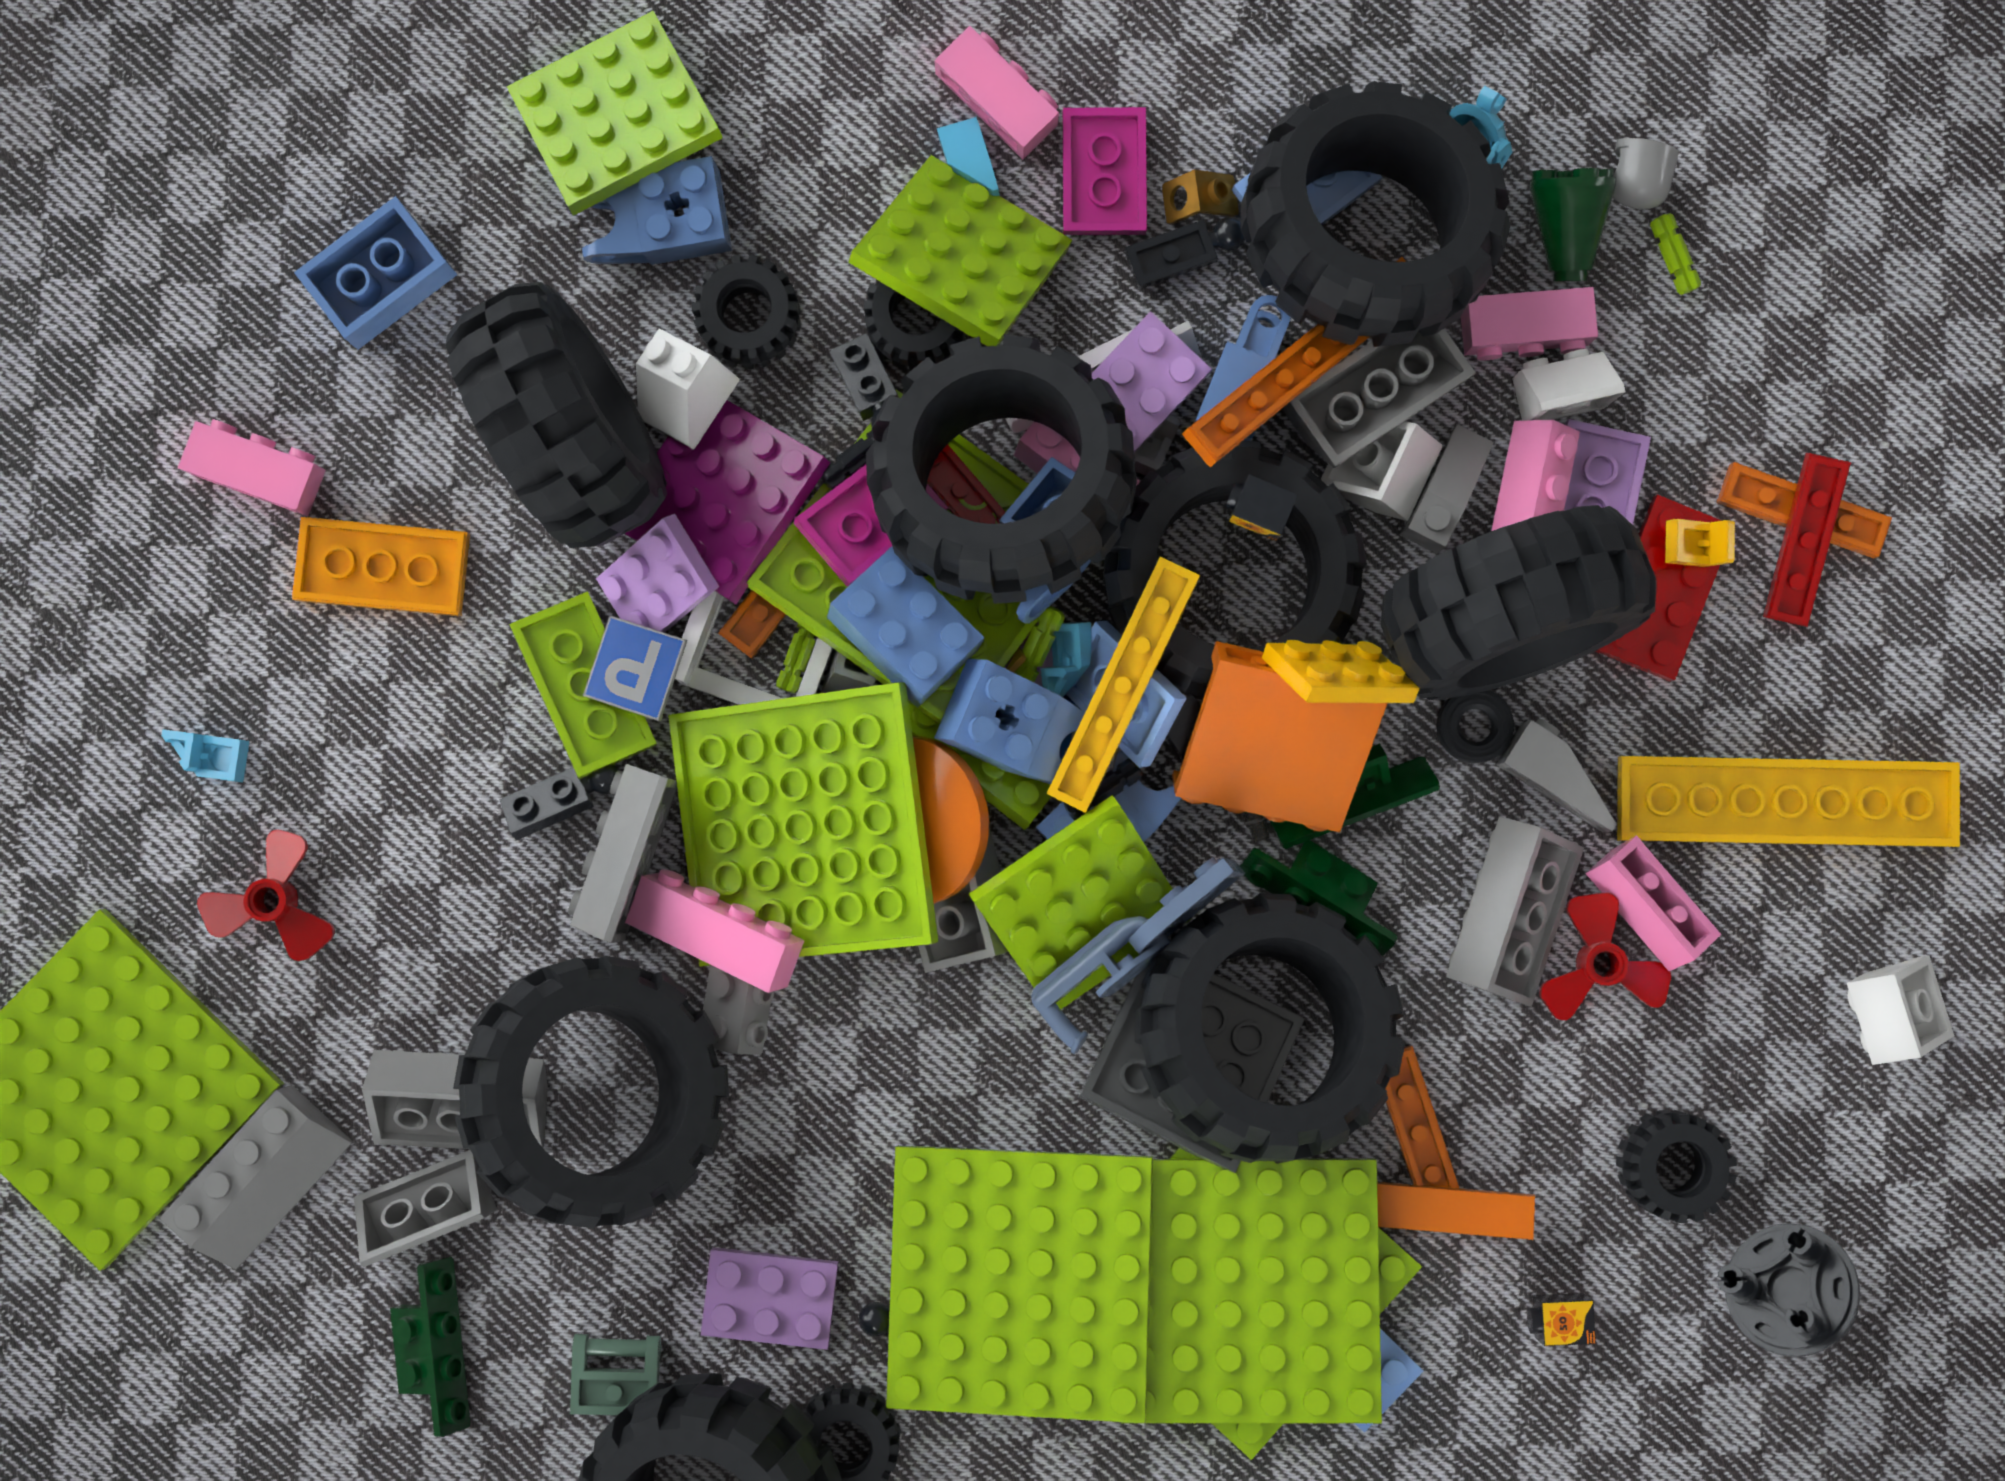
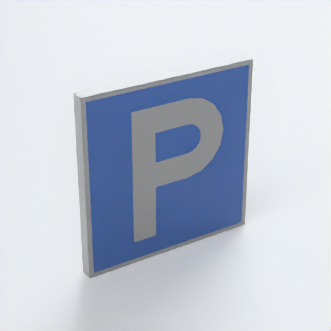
[583,616,687,722]

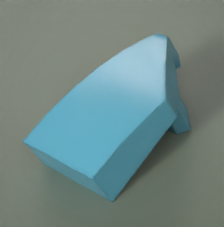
[937,117,1000,196]
[1041,622,1091,697]
[161,729,249,782]

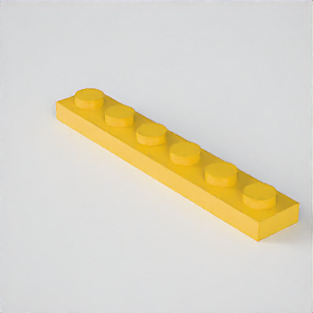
[1046,556,1200,813]

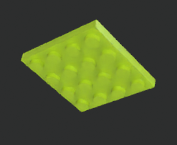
[506,11,723,216]
[848,155,1073,346]
[969,795,1192,1009]

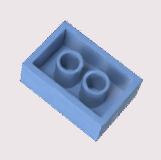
[294,196,458,350]
[827,546,984,708]

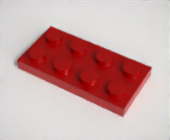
[1595,495,1722,682]

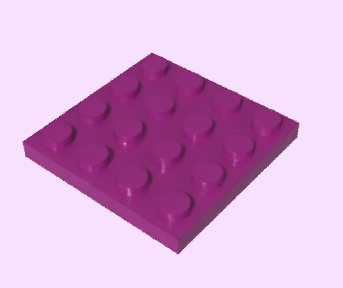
[625,400,831,605]

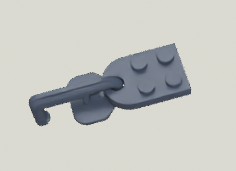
[1031,857,1245,1054]

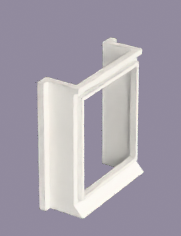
[675,591,833,705]

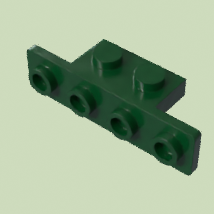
[1270,743,1440,849]
[1239,840,1398,956]
[390,1257,470,1437]

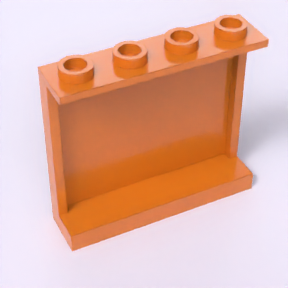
[1172,641,1388,832]

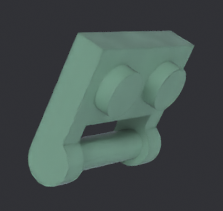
[570,1334,661,1415]

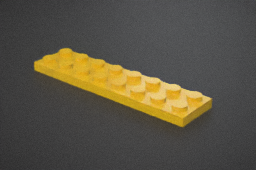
[1617,756,1960,847]

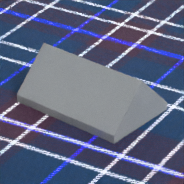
[354,1150,497,1267]

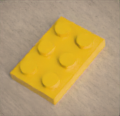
[1262,640,1420,703]

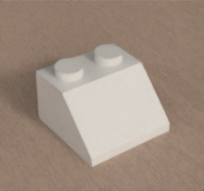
[636,329,740,450]
[1512,349,1626,421]
[1321,421,1443,521]
[1847,955,1954,1065]

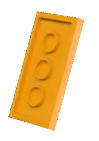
[292,517,470,617]

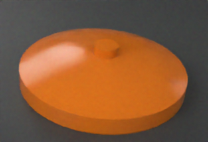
[913,736,989,904]

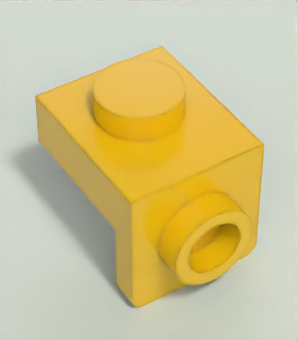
[1665,519,1735,567]

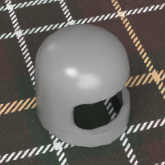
[1613,138,1679,209]

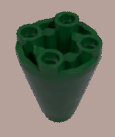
[1530,168,1616,281]

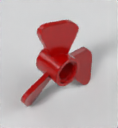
[197,829,335,961]
[1539,893,1671,1020]

